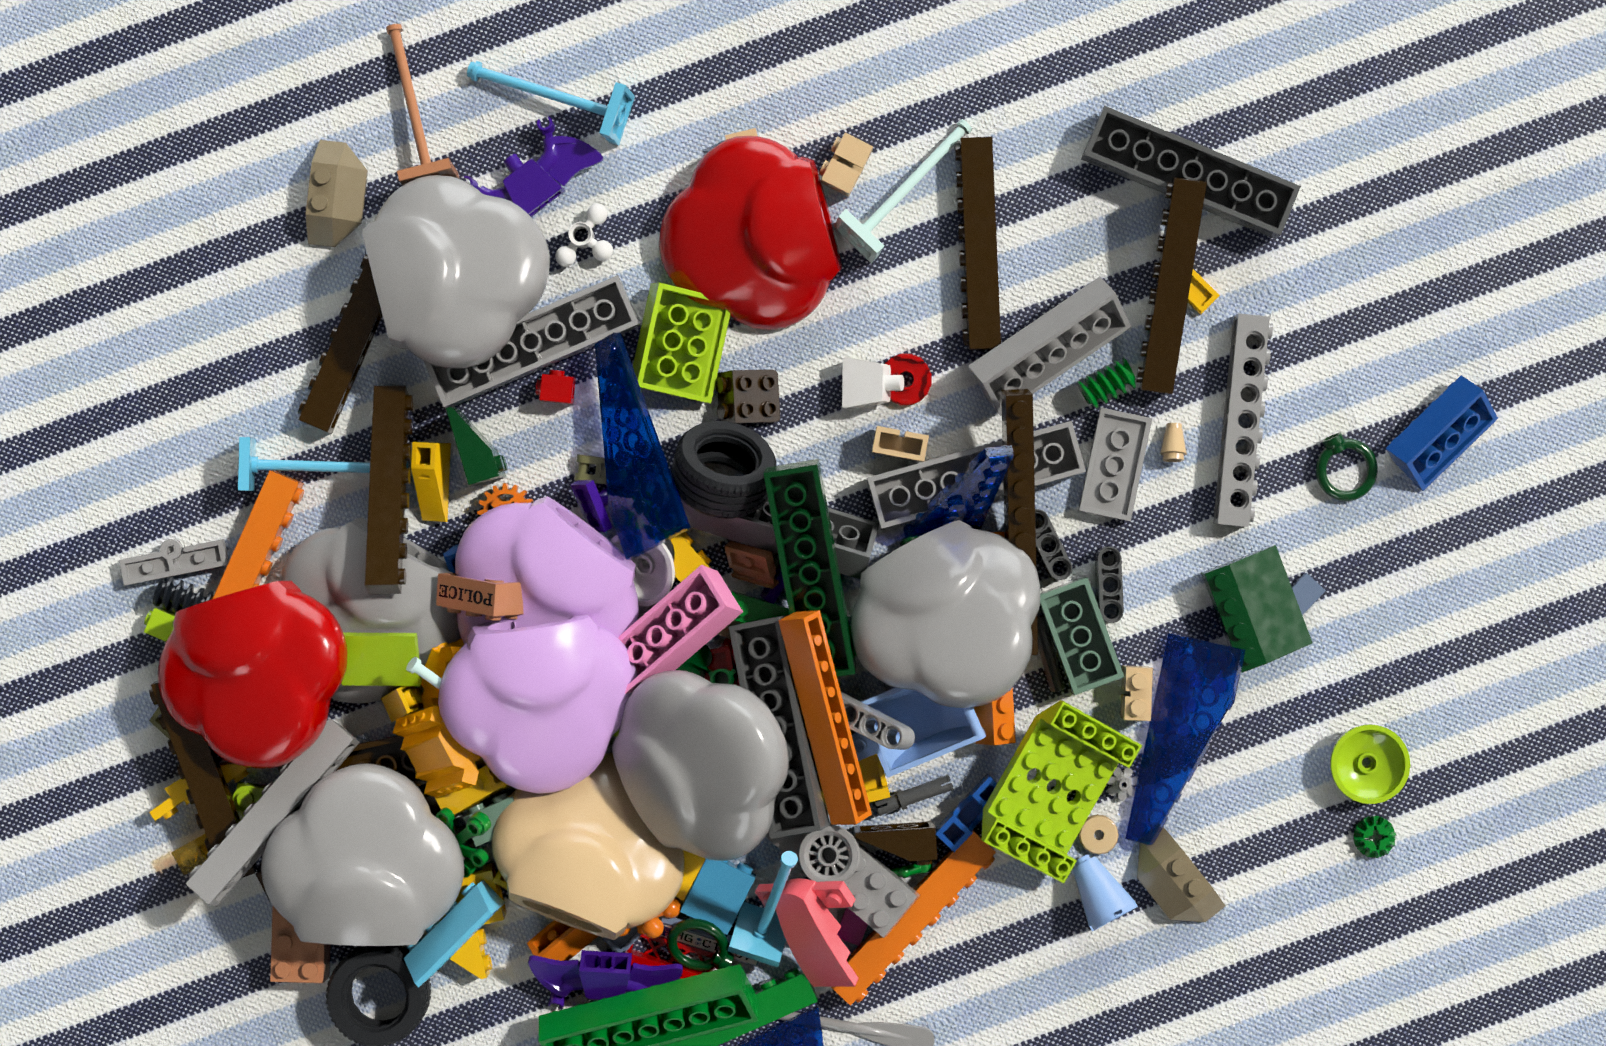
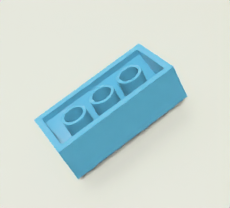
[404,880,506,987]

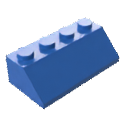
[1386,375,1498,491]

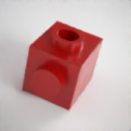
[536,370,576,405]

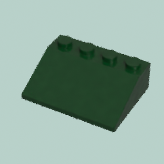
[1201,545,1313,673]

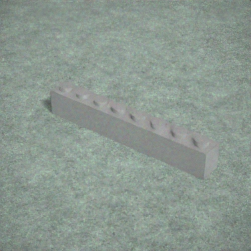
[186,719,360,907]

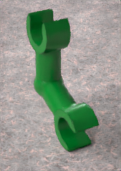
[888,862,933,878]

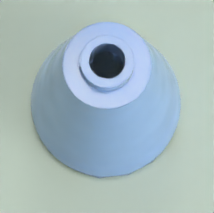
[1072,854,1138,931]

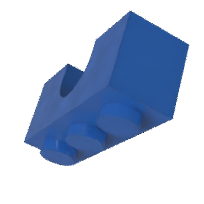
[935,773,998,852]

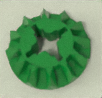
[1353,816,1396,858]

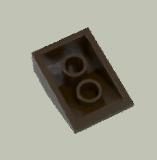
[854,821,937,865]

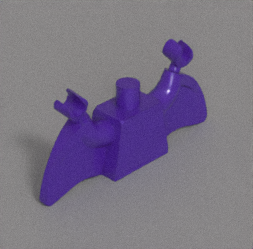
[464,117,604,217]
[528,950,683,1010]

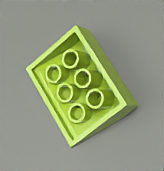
[628,282,731,404]

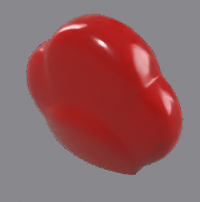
[659,136,842,330]
[158,581,348,768]

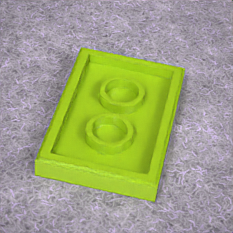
[342,632,422,686]

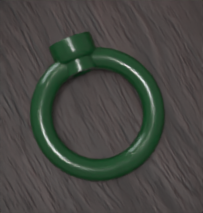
[1316,432,1378,501]
[667,919,734,971]

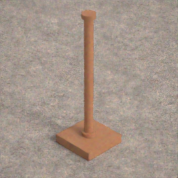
[386,24,459,185]

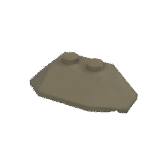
[305,140,368,247]
[1137,823,1226,922]

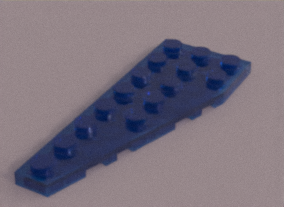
[595,332,691,560]
[1125,633,1245,845]

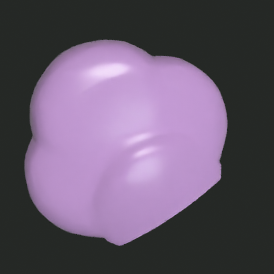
[455,496,639,644]
[438,614,638,794]

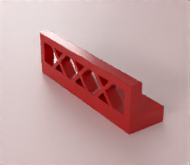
[625,934,732,979]

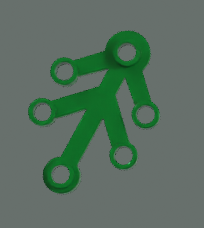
[436,808,491,878]

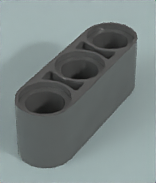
[1035,509,1072,580]
[1095,546,1124,623]

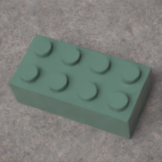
[1039,577,1124,695]

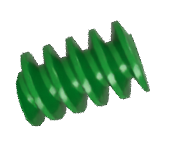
[1077,357,1136,409]

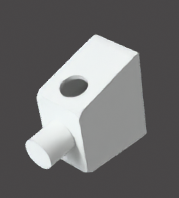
[842,358,904,409]

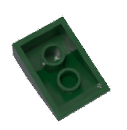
[446,407,508,486]

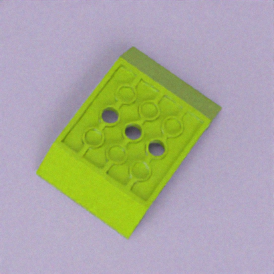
[981,700,1142,883]

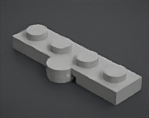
[119,539,229,586]

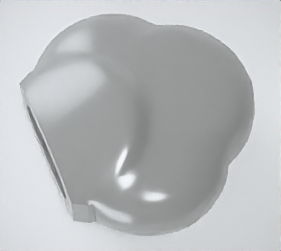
[362,175,550,368]
[281,517,461,703]
[851,520,1040,708]
[612,670,789,861]
[261,763,464,946]

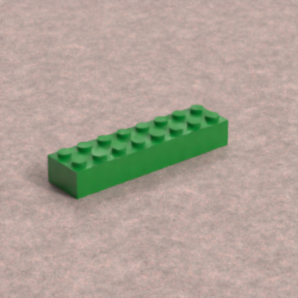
[539,964,759,1046]

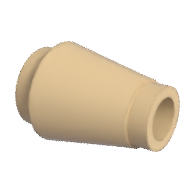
[1160,423,1187,462]

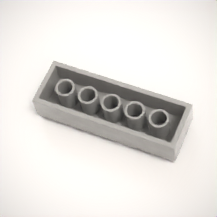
[968,276,1131,416]
[765,817,920,938]

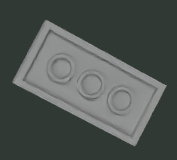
[1078,408,1152,521]

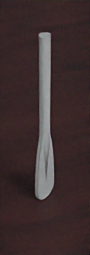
[777,1012,935,1046]

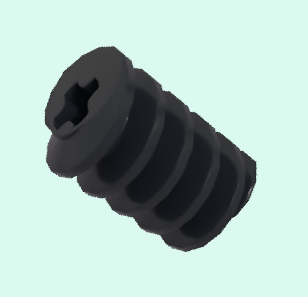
[153,577,214,614]

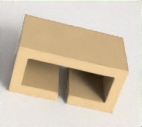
[819,132,873,197]
[871,426,929,462]
[1120,665,1153,721]

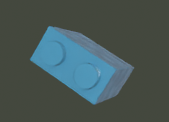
[680,859,756,935]

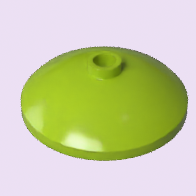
[1330,724,1410,804]

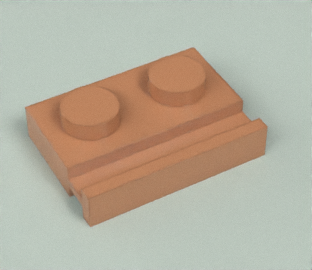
[724,541,779,589]

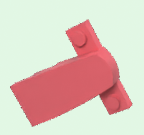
[755,878,859,987]

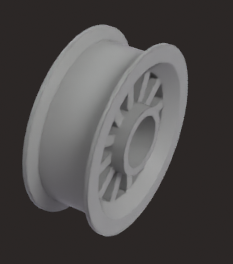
[799,825,860,882]

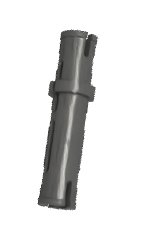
[874,774,954,816]

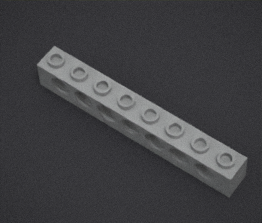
[1213,313,1273,527]

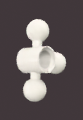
[555,203,613,267]

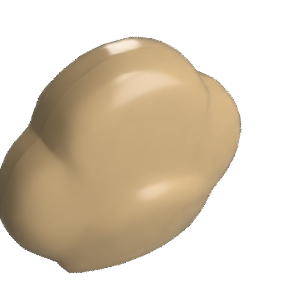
[491,752,684,940]

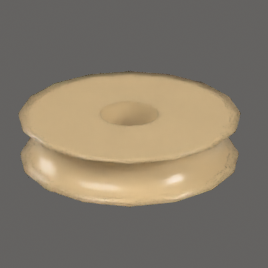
[1078,814,1119,855]

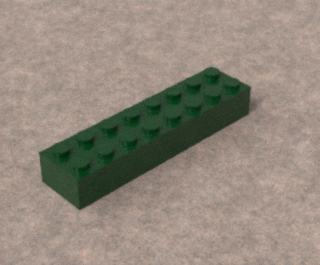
[763,459,856,677]

